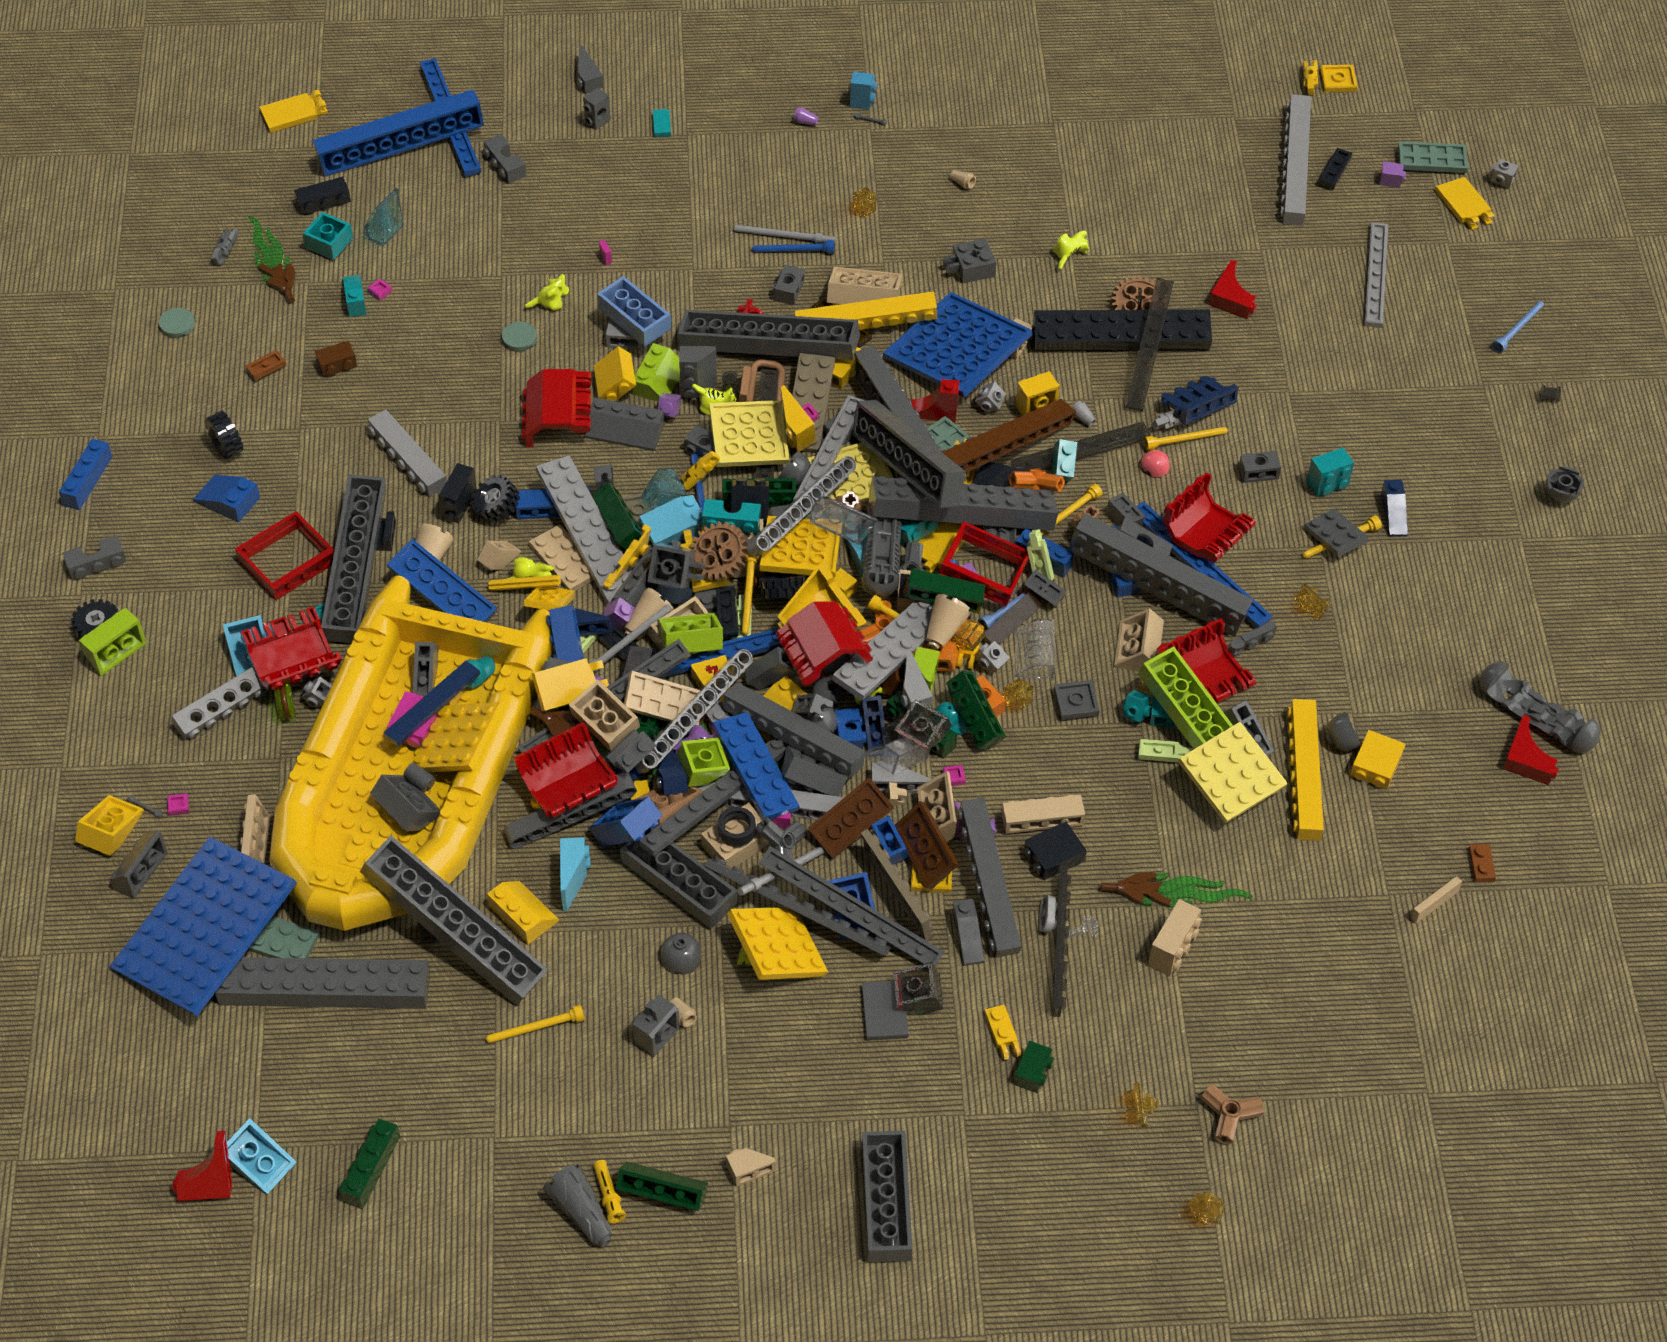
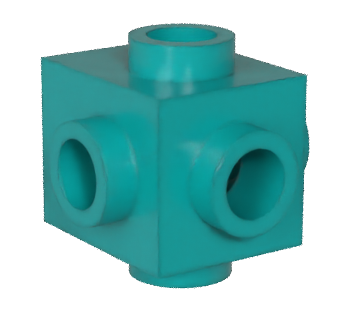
[1122,690,1152,722]

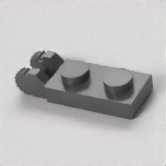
[1228,622,1277,657]

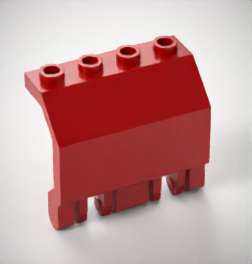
[522,369,591,448]
[1163,472,1256,563]
[776,601,873,685]
[240,606,342,690]
[1156,619,1256,703]

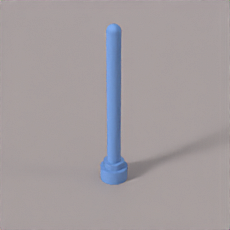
[1491,301,1544,353]
[978,589,1031,631]

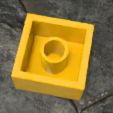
[1015,371,1060,416]

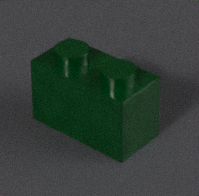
[1014,1041,1055,1093]

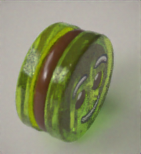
[274,683,297,721]

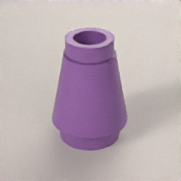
[793,107,819,126]

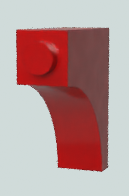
[1209,260,1257,319]
[910,379,959,423]
[1503,715,1559,785]
[172,1130,233,1201]

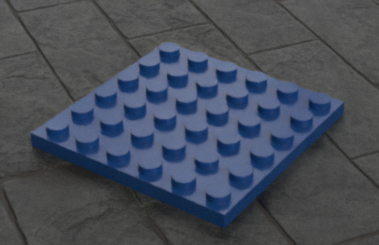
[883,292,1032,397]

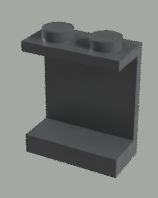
[605,730,657,773]

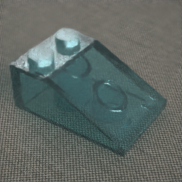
[365,188,404,247]

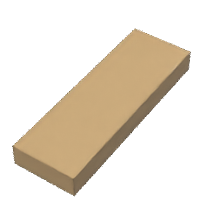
[1411,877,1462,924]

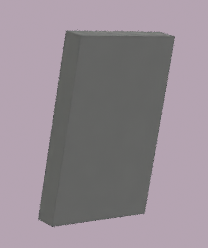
[862,980,909,1040]

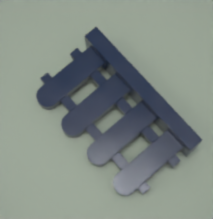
[1161,376,1239,425]

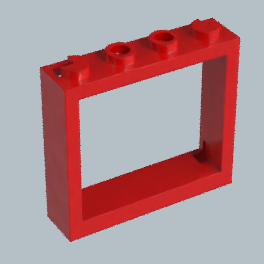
[235,511,335,601]
[938,521,1029,607]

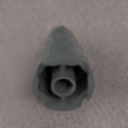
[543,1163,613,1247]

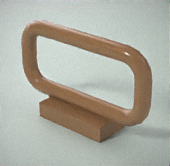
[738,360,785,402]

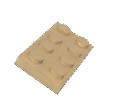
[529,524,594,591]
[624,671,700,726]
[240,794,270,864]

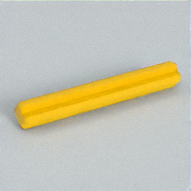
[488,575,561,591]

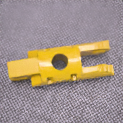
[1303,60,1318,95]
[681,451,720,490]

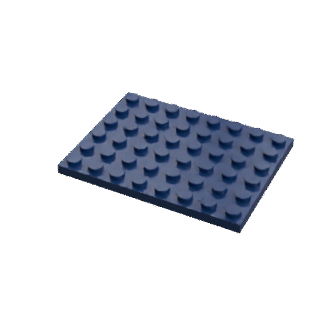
[109,836,297,1017]

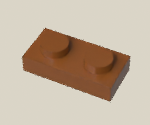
[245,350,286,381]
[1468,844,1496,883]

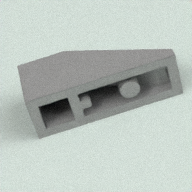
[901,652,933,714]
[872,761,931,793]

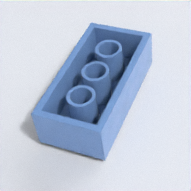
[597,276,671,347]

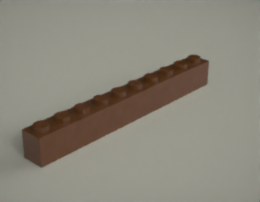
[941,399,1076,473]

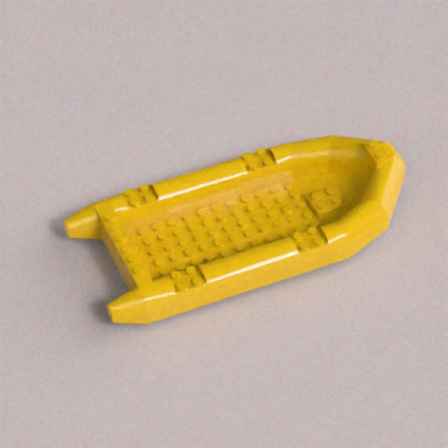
[269,575,553,931]

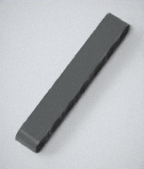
[504,772,637,848]

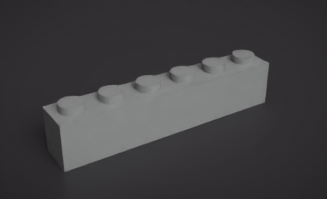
[368,410,447,498]

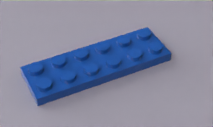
[387,539,497,622]
[711,712,800,819]

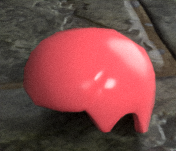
[1141,450,1170,478]

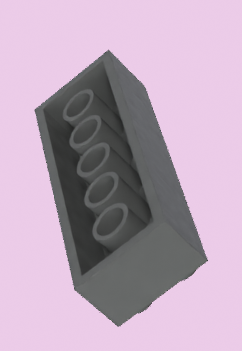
[620,828,738,929]
[862,1131,912,1262]

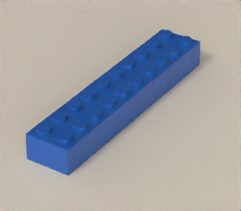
[313,89,484,177]

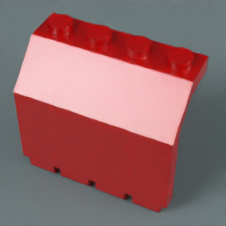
[513,722,618,818]

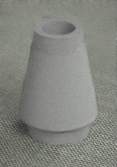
[1072,401,1096,427]

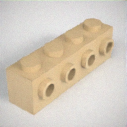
[1002,795,1085,834]

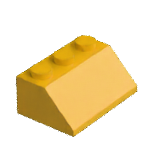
[487,881,559,945]

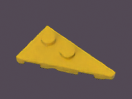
[603,524,651,590]

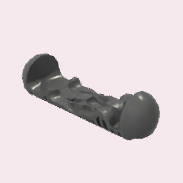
[861,501,902,598]
[1480,661,1601,753]

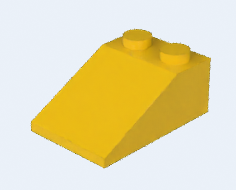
[781,385,816,452]
[756,676,810,743]
[75,795,144,856]

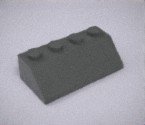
[585,397,665,451]

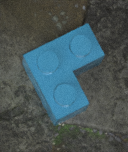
[850,72,878,110]

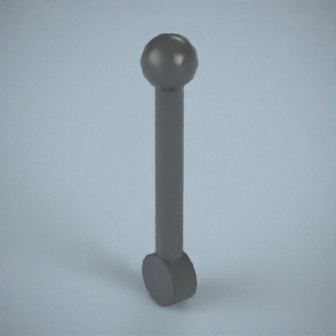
[854,113,887,126]
[127,795,163,819]

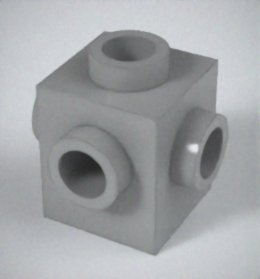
[1490,159,1519,188]
[975,382,1006,413]
[975,641,1009,675]
[301,677,332,708]

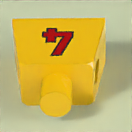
[691,655,731,701]

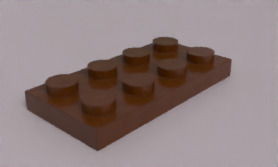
[808,777,895,859]
[895,801,959,890]

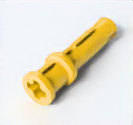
[593,1160,626,1224]

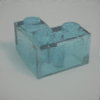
[642,468,688,508]

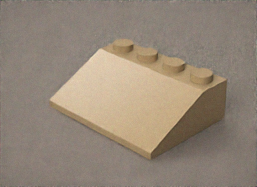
[827,267,903,305]

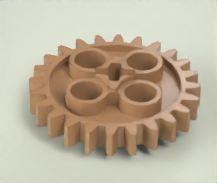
[1110,275,1168,310]
[690,521,748,582]

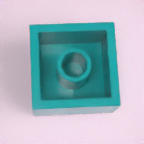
[302,212,353,260]
[1306,447,1354,497]

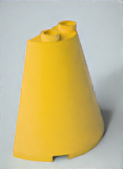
[777,562,867,628]

